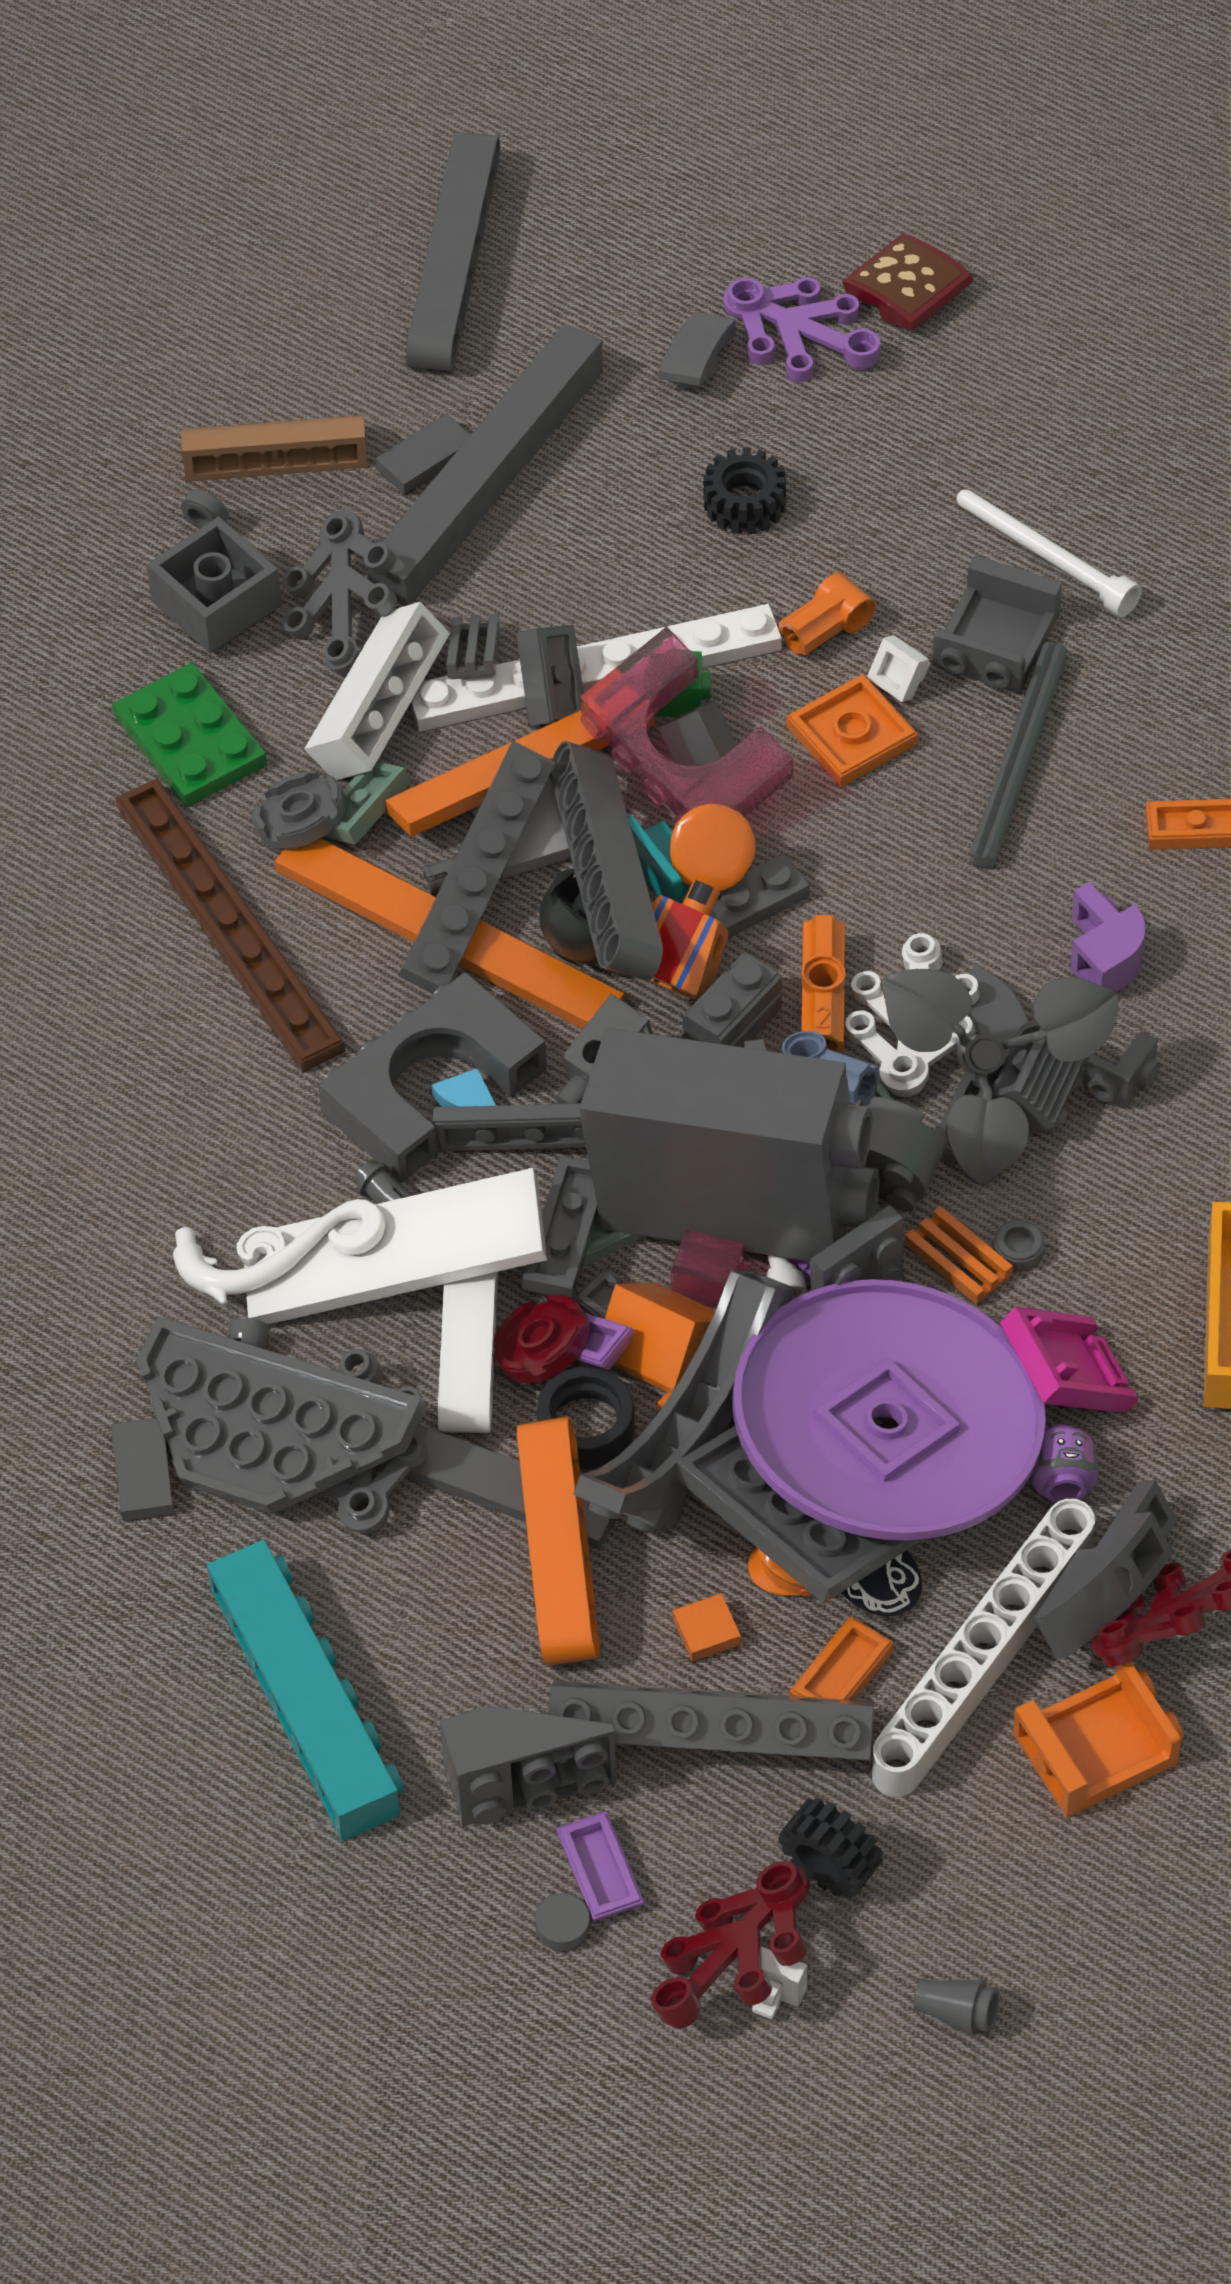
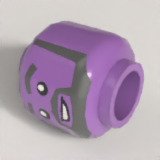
[1030,1424,1098,1503]

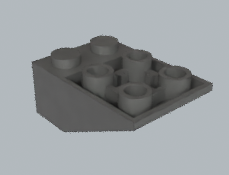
[439,1706,617,1826]

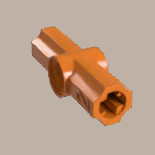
[801,915,846,1053]

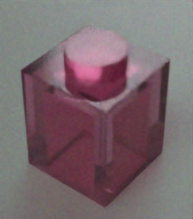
[671,1229,751,1309]

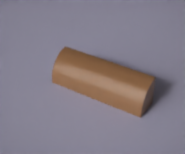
[181,415,368,482]

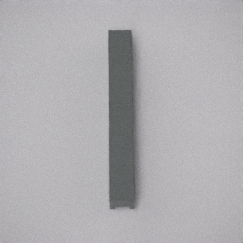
[367,323,603,606]

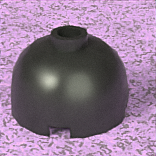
[539,869,598,964]

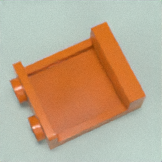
[1013,1662,1184,1818]

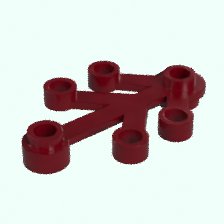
[1091,1550,1231,1666]
[651,1861,810,2029]

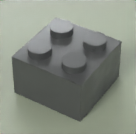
[146,516,282,654]

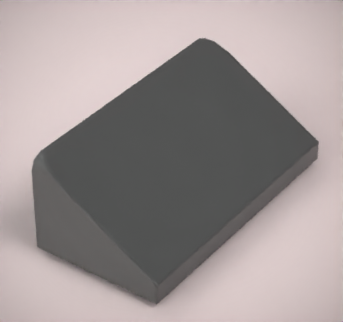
[517,625,586,726]

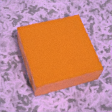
[672,1593,741,1662]

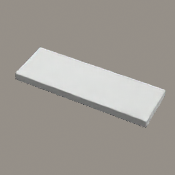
[244,1168,547,1324]

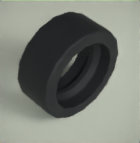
[536,1366,635,1469]

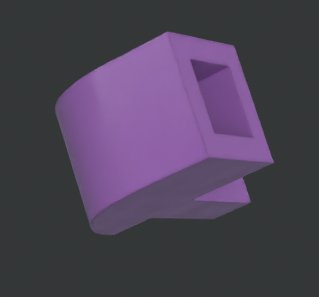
[1071,882,1145,993]

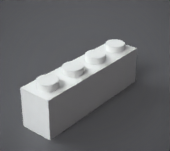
[304,602,450,780]

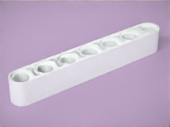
[872,1499,1095,1797]

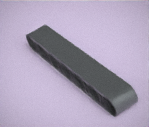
[406,132,500,371]
[550,741,663,981]

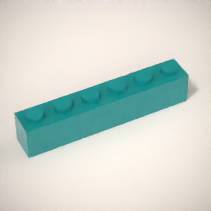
[206,1540,404,1841]

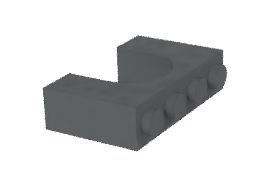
[318,972,547,1183]

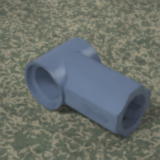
[782,1031,881,1106]

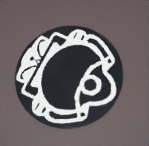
[841,1550,922,1616]

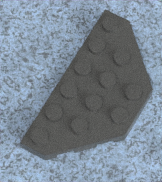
[136,1316,428,1514]

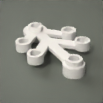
[845,933,980,1097]

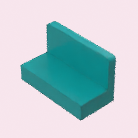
[628,815,691,904]

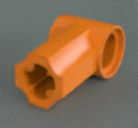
[779,572,876,656]

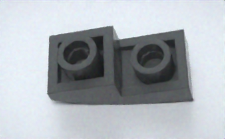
[659,312,736,388]

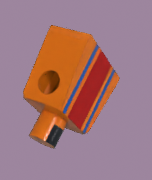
[649,880,728,1002]

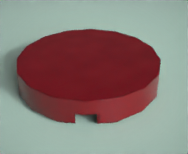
[492,1294,591,1384]

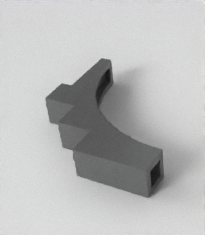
[573,1270,795,1532]

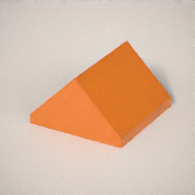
[605,1282,716,1394]

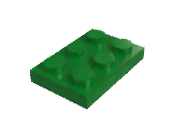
[112,662,267,808]

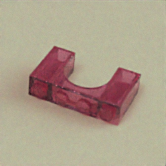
[580,626,793,824]

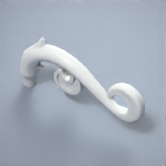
[173,1199,386,1305]

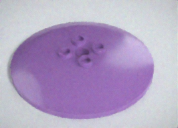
[732,1279,1046,1541]

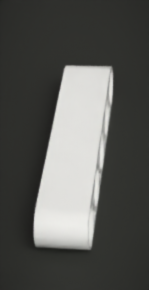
[438,1272,498,1433]

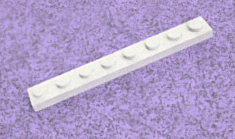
[410,604,782,732]

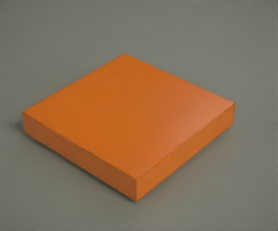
[786,674,918,787]

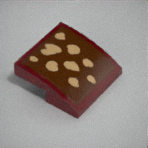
[842,233,974,330]

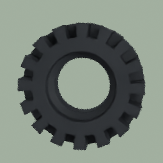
[703,448,786,535]
[778,1798,883,1898]

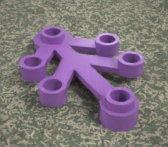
[723,277,880,382]

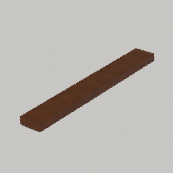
[116,778,345,1073]

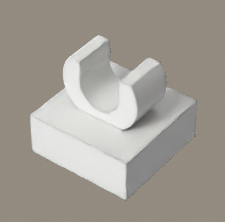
[867,635,931,702]
[752,1946,807,2020]

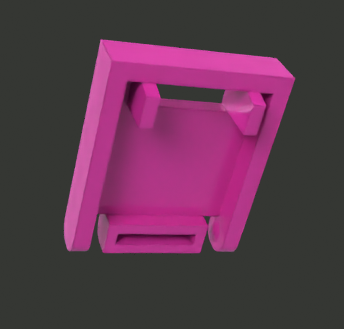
[1000,1306,1138,1413]

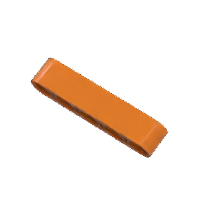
[517,1416,600,1667]

